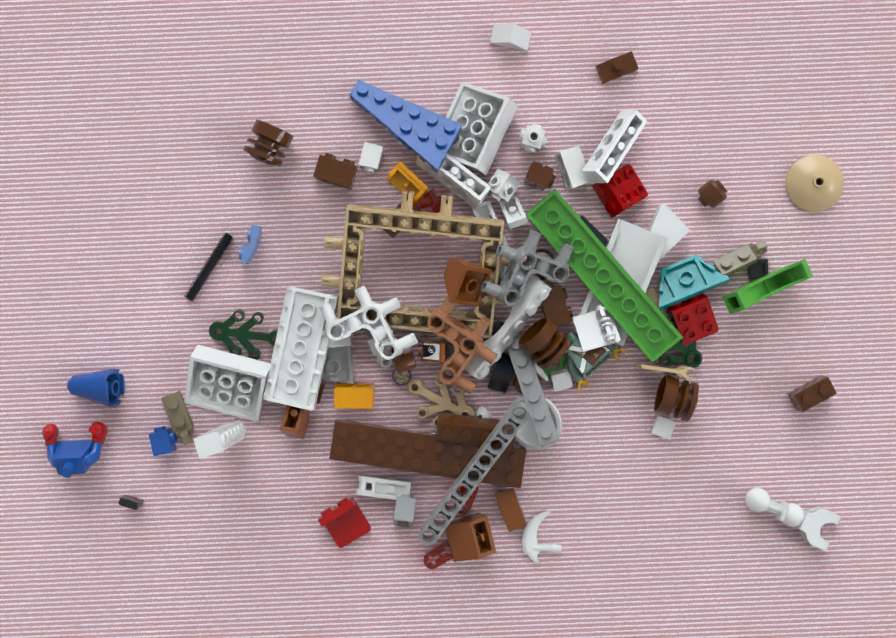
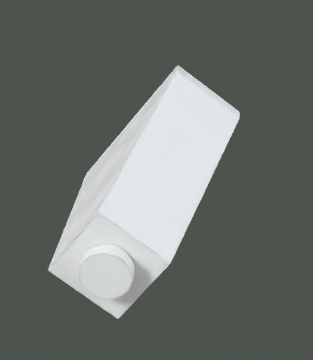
[648,203,690,260]

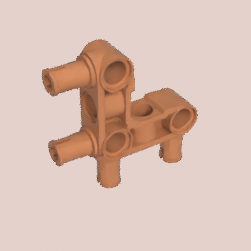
[427,296,498,394]

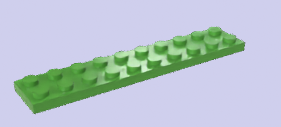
[525,189,683,363]

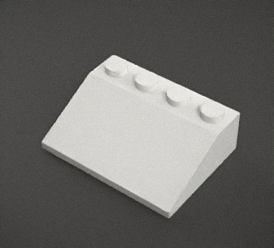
[446,82,518,175]
[184,345,271,422]

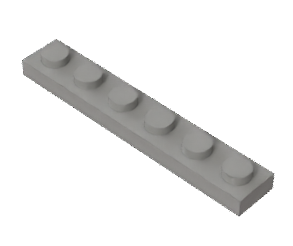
[507,333,560,448]

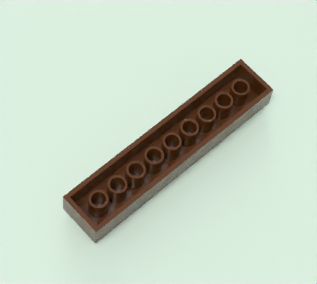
[329,419,526,488]

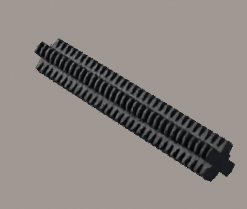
[184,232,233,301]

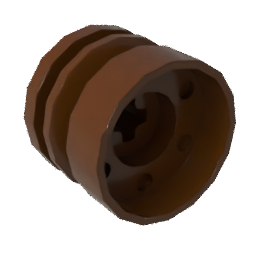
[243,120,294,167]
[518,317,570,369]
[654,374,699,422]

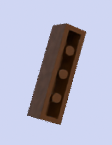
[436,412,515,449]

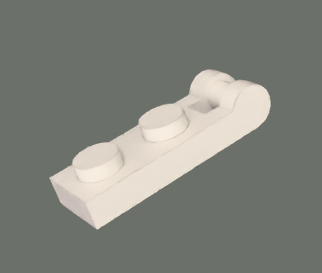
[356,475,411,500]

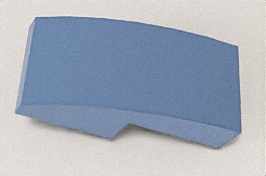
[239,225,262,264]

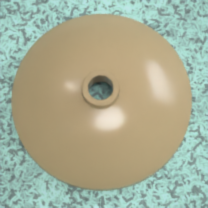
[785,155,844,212]

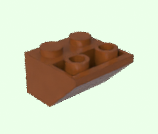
[445,512,497,562]

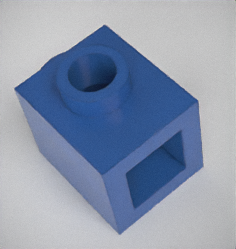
[149,426,177,456]

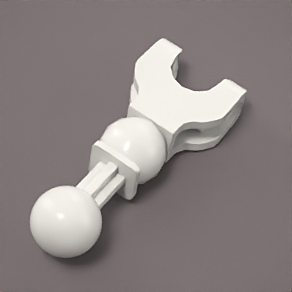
[745,488,841,551]

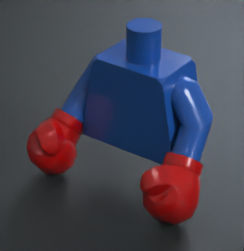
[42,421,108,478]

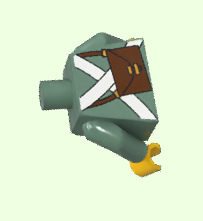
[566,331,625,391]

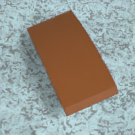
[495,487,527,532]

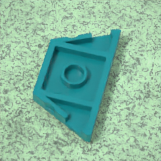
[659,255,729,310]

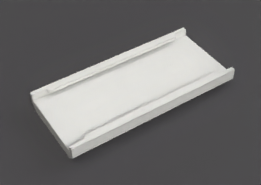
[580,219,668,346]
[263,286,339,410]

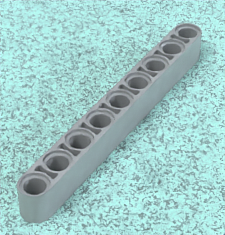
[420,401,529,546]

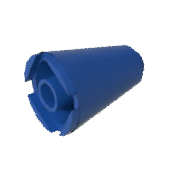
[67,368,125,407]

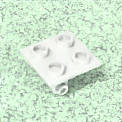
[572,304,621,352]

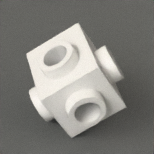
[519,123,548,153]
[488,169,520,202]

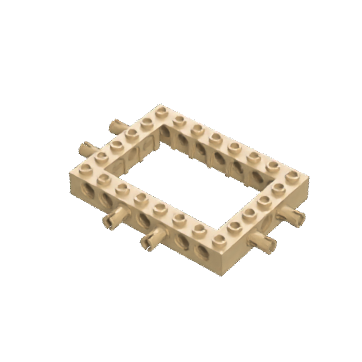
[321,191,511,338]

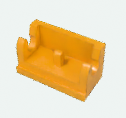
[386,161,429,203]
[334,383,374,409]

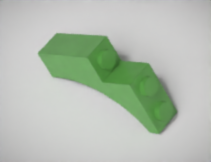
[722,259,813,315]

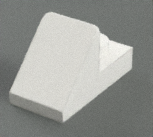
[499,195,528,229]

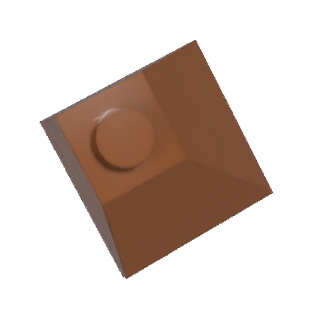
[444,257,492,306]

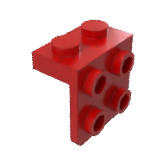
[592,164,648,218]
[666,293,719,345]
[318,497,371,548]

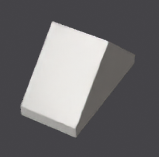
[490,23,531,51]

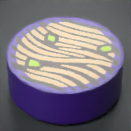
[392,368,412,385]

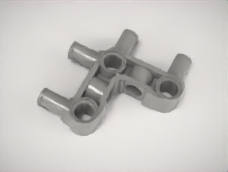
[481,230,574,306]

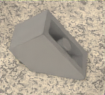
[393,494,416,528]

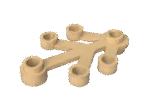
[407,374,475,427]

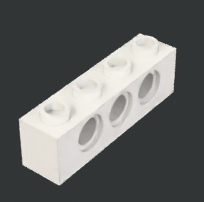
[582,109,647,183]
[415,154,491,210]

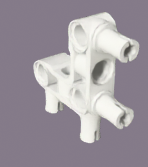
[319,286,418,360]

